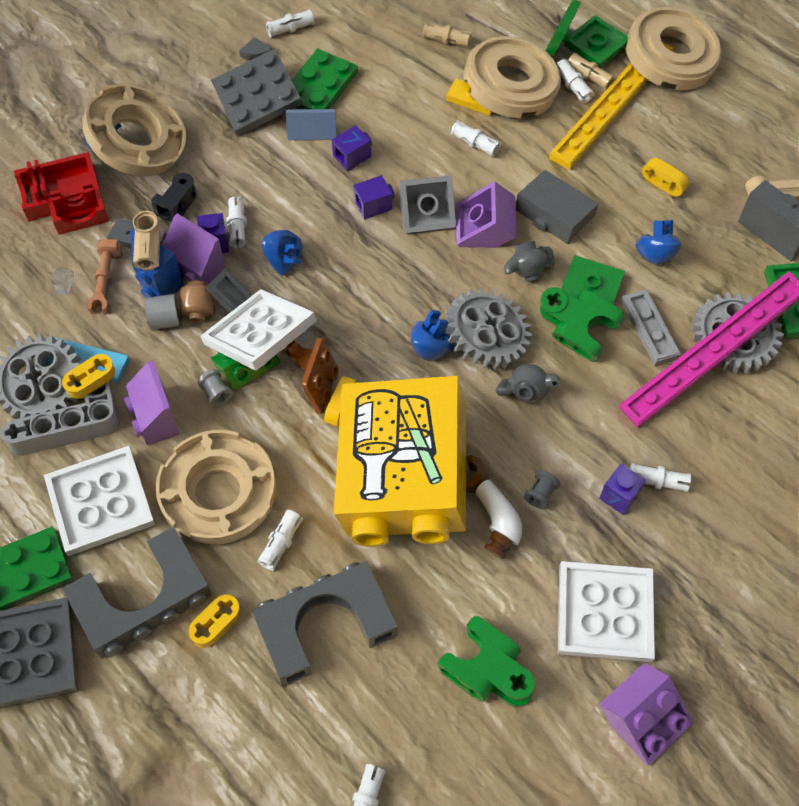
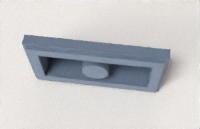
[286,109,337,140]

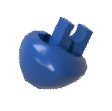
[636,220,681,265]
[262,230,304,276]
[411,310,454,361]

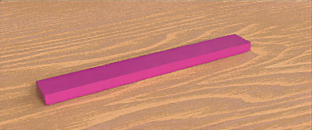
[619,271,799,428]

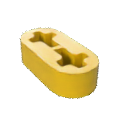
[642,158,689,197]
[62,354,116,399]
[324,376,358,427]
[189,594,241,648]

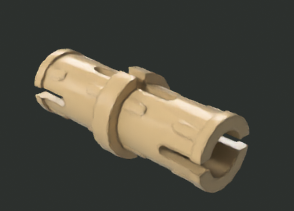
[423,22,472,48]
[568,53,615,90]

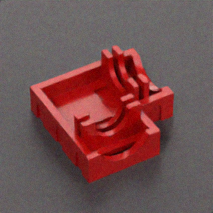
[14,152,109,235]

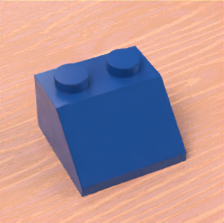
[130,228,184,298]

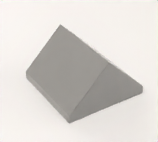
[399,175,456,233]

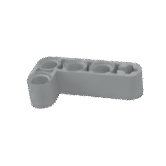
[0,382,119,456]

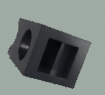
[151,173,197,222]

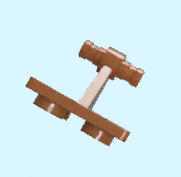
[286,338,339,414]

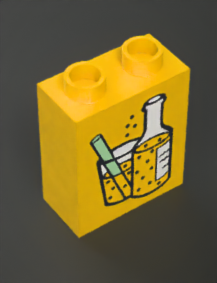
[334,376,466,547]

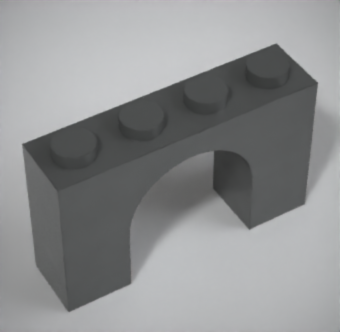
[62,526,212,659]
[252,561,398,687]

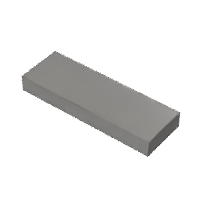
[621,289,681,366]

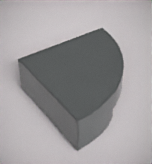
[239,37,272,60]

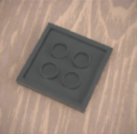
[211,48,303,136]
[0,597,78,708]

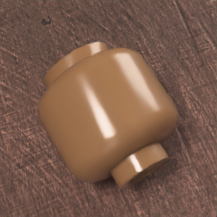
[179,281,215,322]

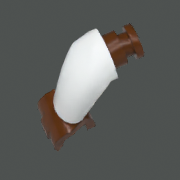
[466,455,522,559]

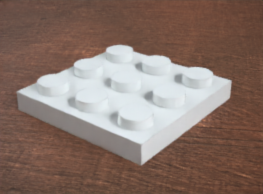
[200,289,317,371]
[44,446,155,556]
[558,561,655,662]

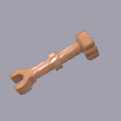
[87,239,123,314]

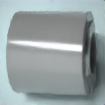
[145,294,180,330]

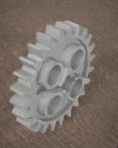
[444,288,532,370]
[691,292,784,374]
[0,334,81,419]

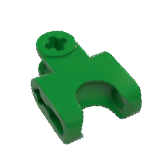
[540,287,625,361]
[437,616,535,707]

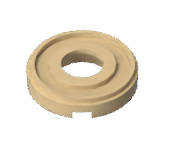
[626,7,721,90]
[464,36,561,118]
[82,84,186,176]
[156,430,276,545]

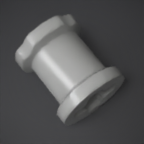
[197,369,233,406]

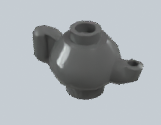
[504,240,555,281]
[496,364,561,403]

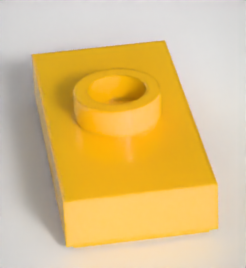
[446,79,492,116]

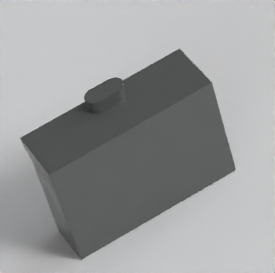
[515,170,599,244]
[738,180,799,261]

